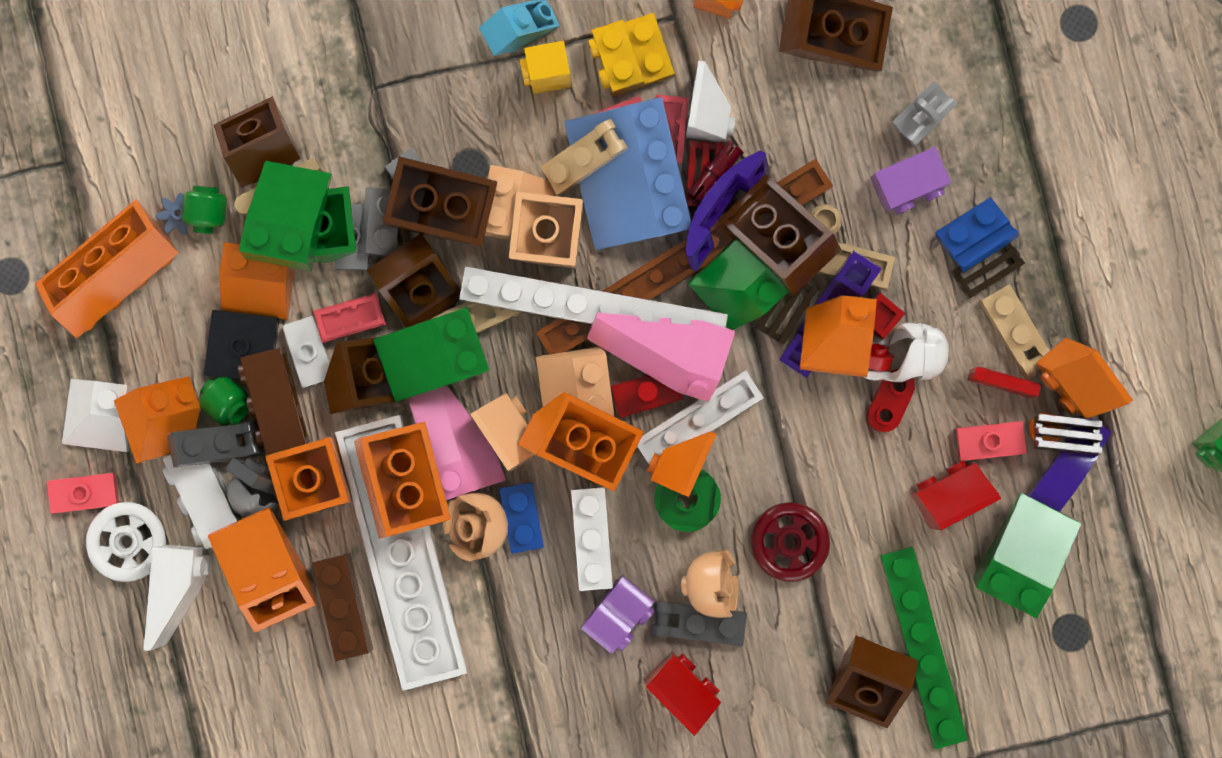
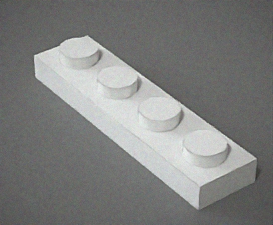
[637,370,764,465]

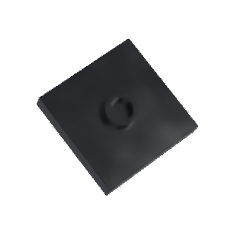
[204,310,280,380]

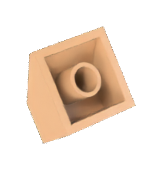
[485,165,555,241]
[509,192,584,269]
[536,347,614,416]
[470,393,535,471]

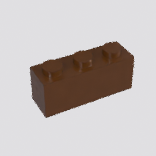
[238,347,310,455]
[312,553,374,661]

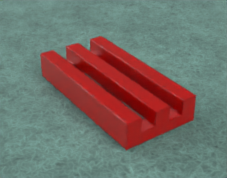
[686,140,723,208]
[967,366,1041,398]

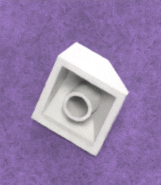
[685,61,736,145]
[62,379,138,452]

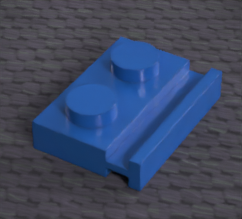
[935,197,1019,273]

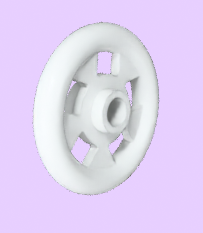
[86,502,166,582]

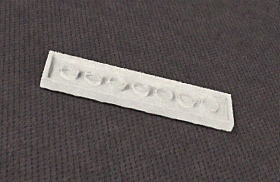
[335,415,468,691]

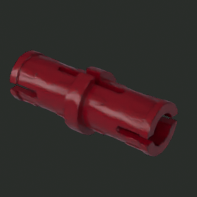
[687,140,744,204]

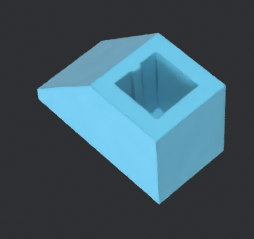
[479,0,560,56]

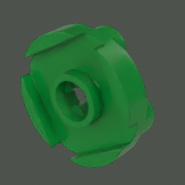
[654,469,721,532]

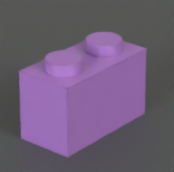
[870,147,952,215]

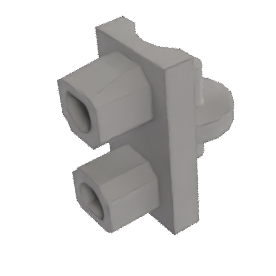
[891,81,957,147]

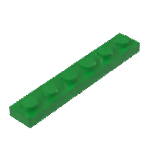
[879,546,968,749]

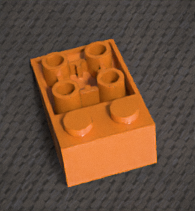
[208,507,316,633]

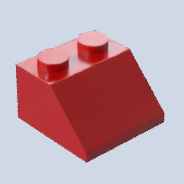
[911,460,1001,530]
[644,651,721,736]

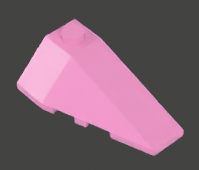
[587,313,735,402]
[408,385,506,501]

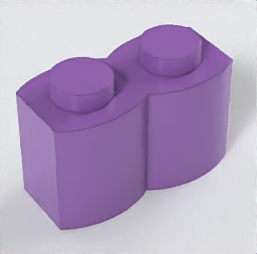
[581,574,655,654]

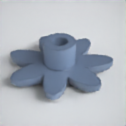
[155,193,187,235]

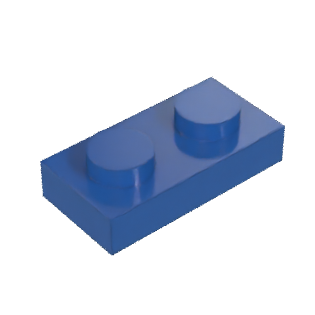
[499,482,544,554]

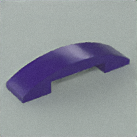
[686,151,769,272]
[779,250,882,378]
[1026,416,1111,512]

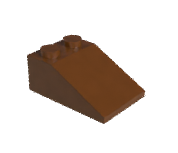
[779,0,893,72]
[382,156,498,247]
[719,174,841,296]

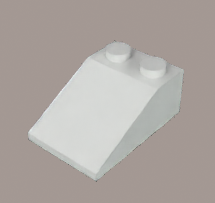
[144,545,212,651]

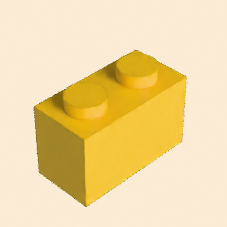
[519,40,571,95]

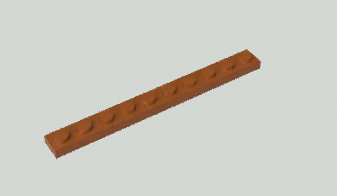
[536,158,833,354]

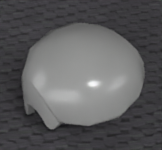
[226,477,279,518]

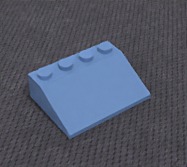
[564,97,691,250]

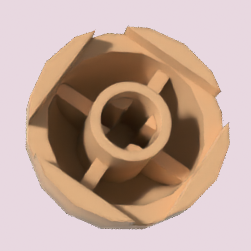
[443,493,508,562]
[681,550,738,618]

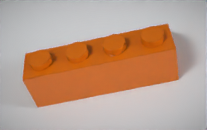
[35,199,179,338]

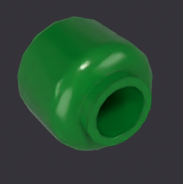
[182,186,227,234]
[199,377,249,426]

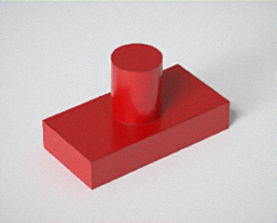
[611,375,683,418]

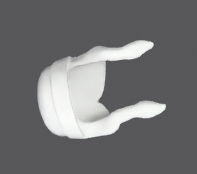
[864,323,949,382]

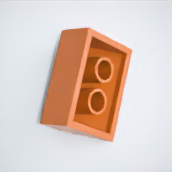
[518,392,644,492]
[354,421,451,539]

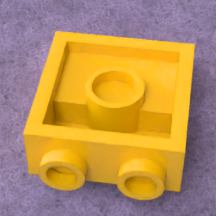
[588,12,675,97]

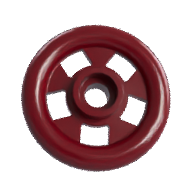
[751,502,830,582]

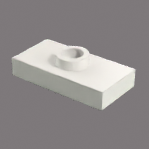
[282,315,330,389]

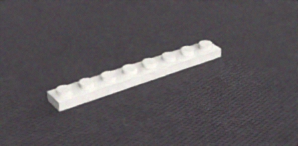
[459,267,728,328]

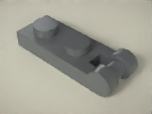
[167,421,264,468]
[651,601,747,646]

